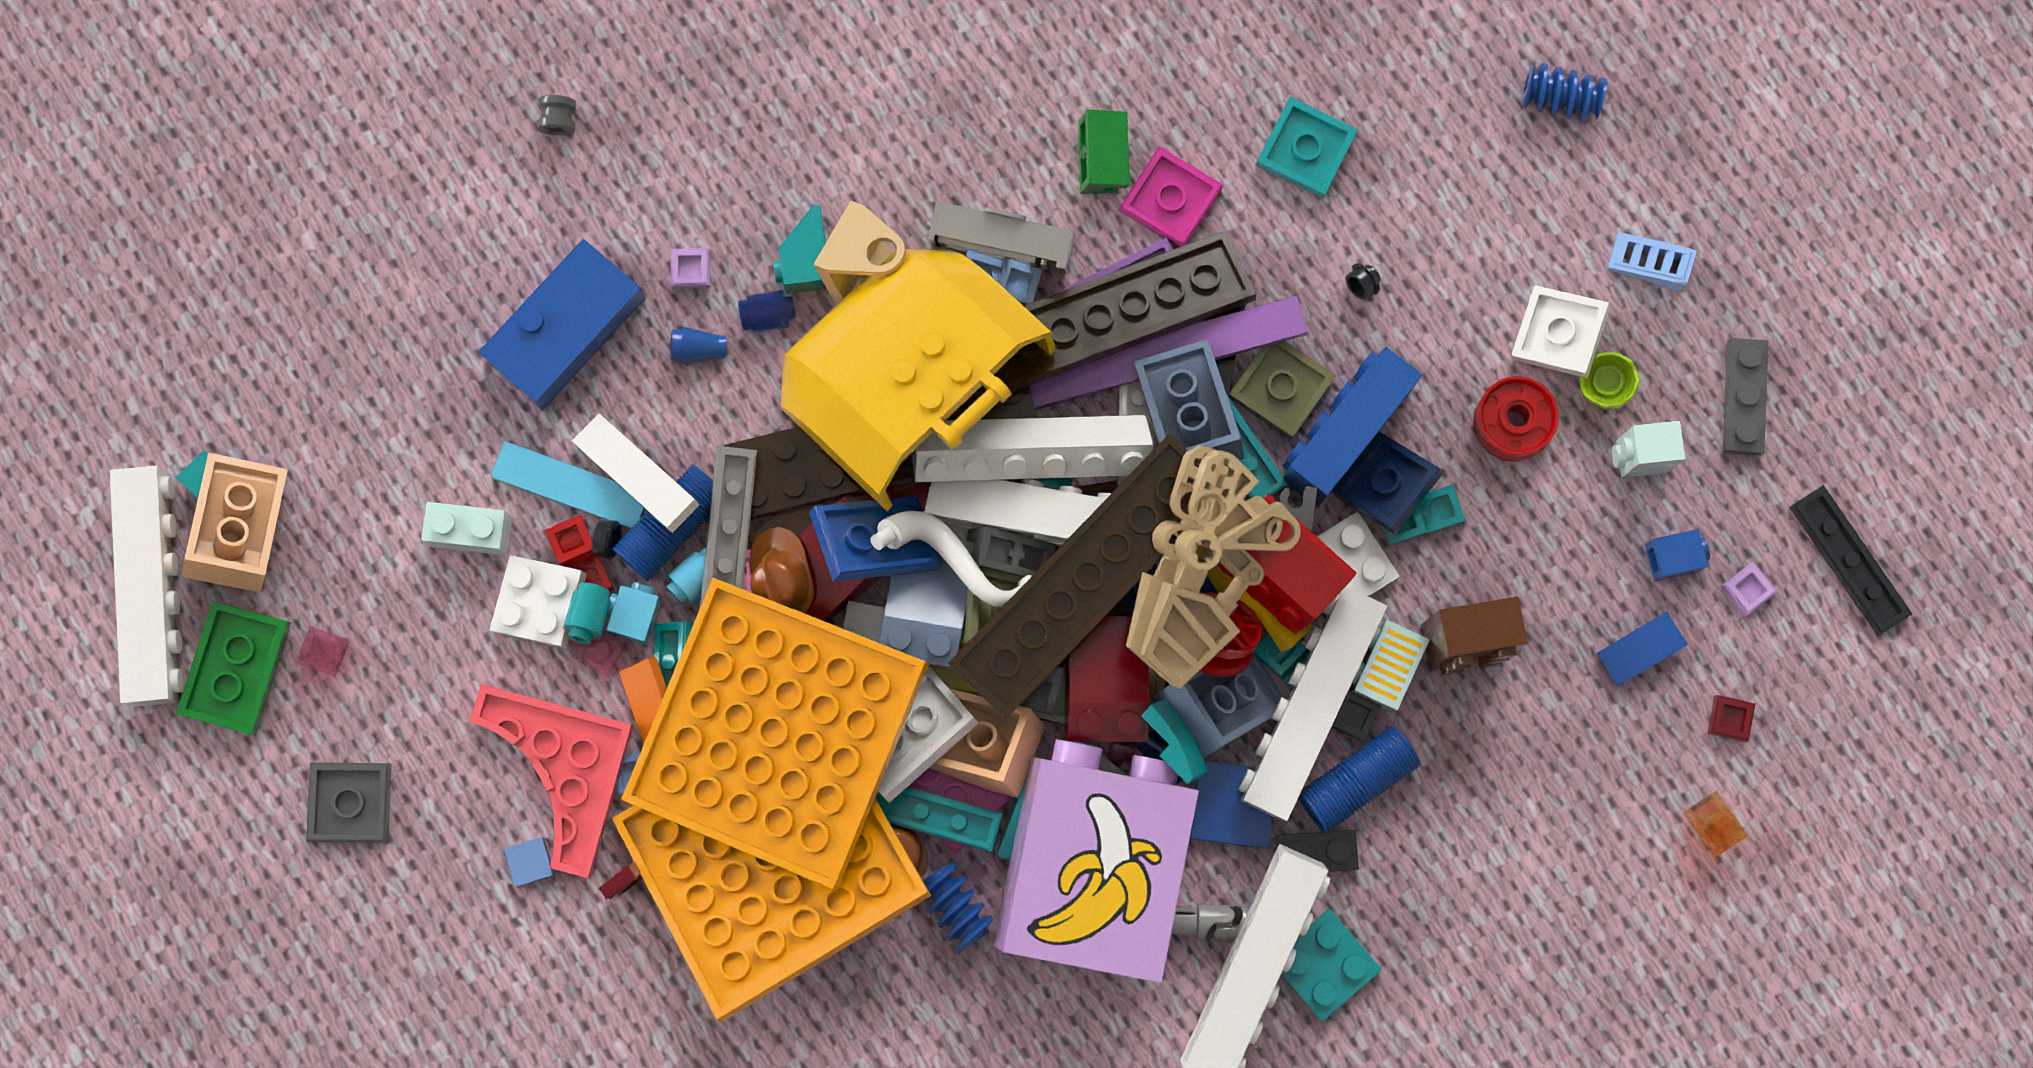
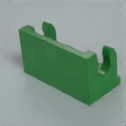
[1078,110,1130,194]

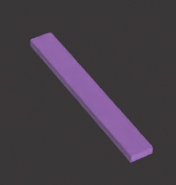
[1029,296,1307,410]

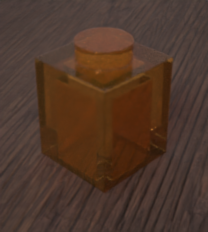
[1684,790,1749,858]

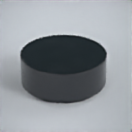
[592,519,622,559]

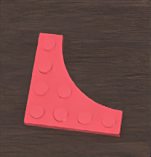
[470,684,634,878]

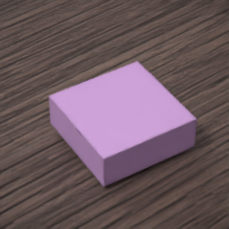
[671,248,710,289]
[1721,562,1778,617]

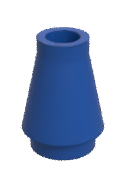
[670,326,726,364]

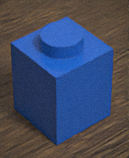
[1645,529,1710,582]

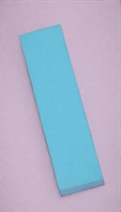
[490,441,645,530]

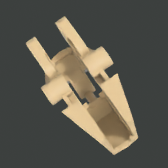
[1126,445,1301,689]

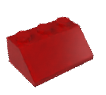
[1217,493,1357,635]

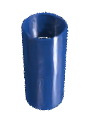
[613,464,713,581]
[1298,726,1421,833]

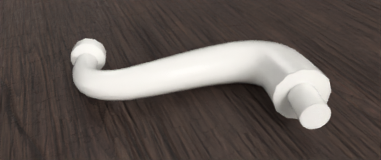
[871,510,1032,608]

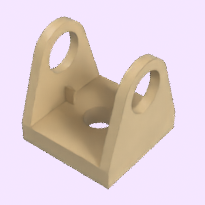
[813,201,906,303]

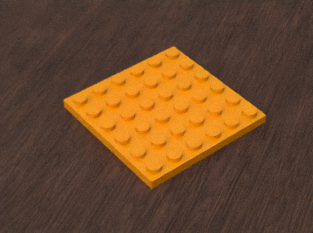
[621,578,929,890]
[612,798,931,1023]

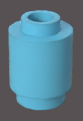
[666,548,706,605]

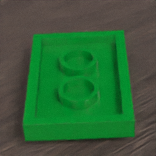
[176,601,291,736]

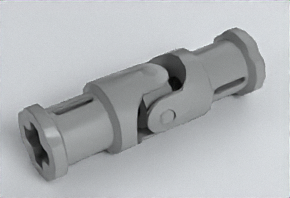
[1171,904,1250,941]

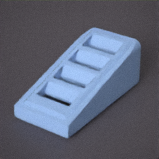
[1607,232,1696,292]

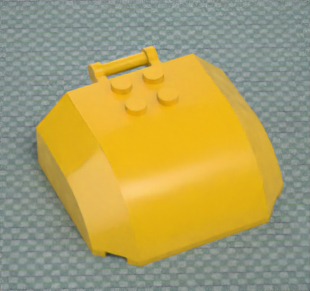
[781,249,1056,511]

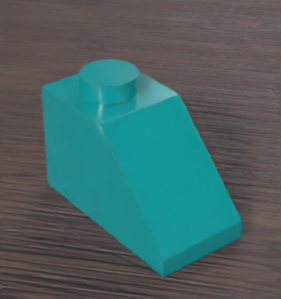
[773,205,827,294]

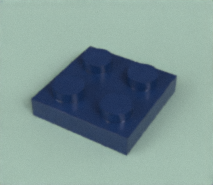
[1332,431,1443,534]

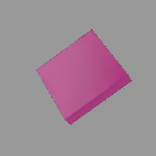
[1119,146,1224,248]

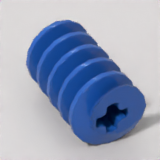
[1522,63,1608,123]
[923,862,994,954]

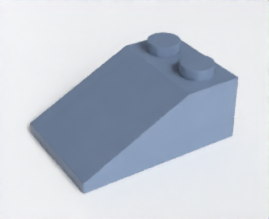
[1134,339,1245,463]
[879,554,971,671]
[1151,654,1284,759]

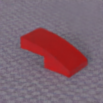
[545,514,615,592]

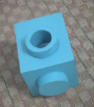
[607,582,662,646]

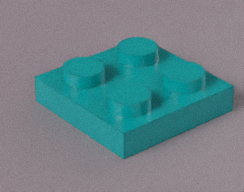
[1255,96,1358,199]
[1281,908,1382,1022]

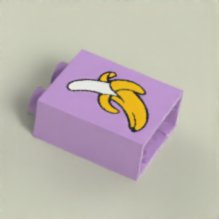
[993,739,1199,983]

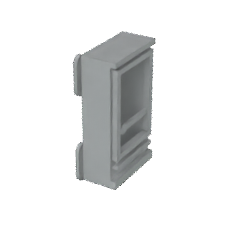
[928,201,1075,274]

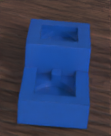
[1597,612,1688,687]

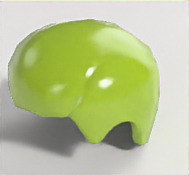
[1580,351,1640,410]

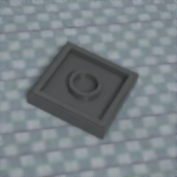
[306,762,391,843]

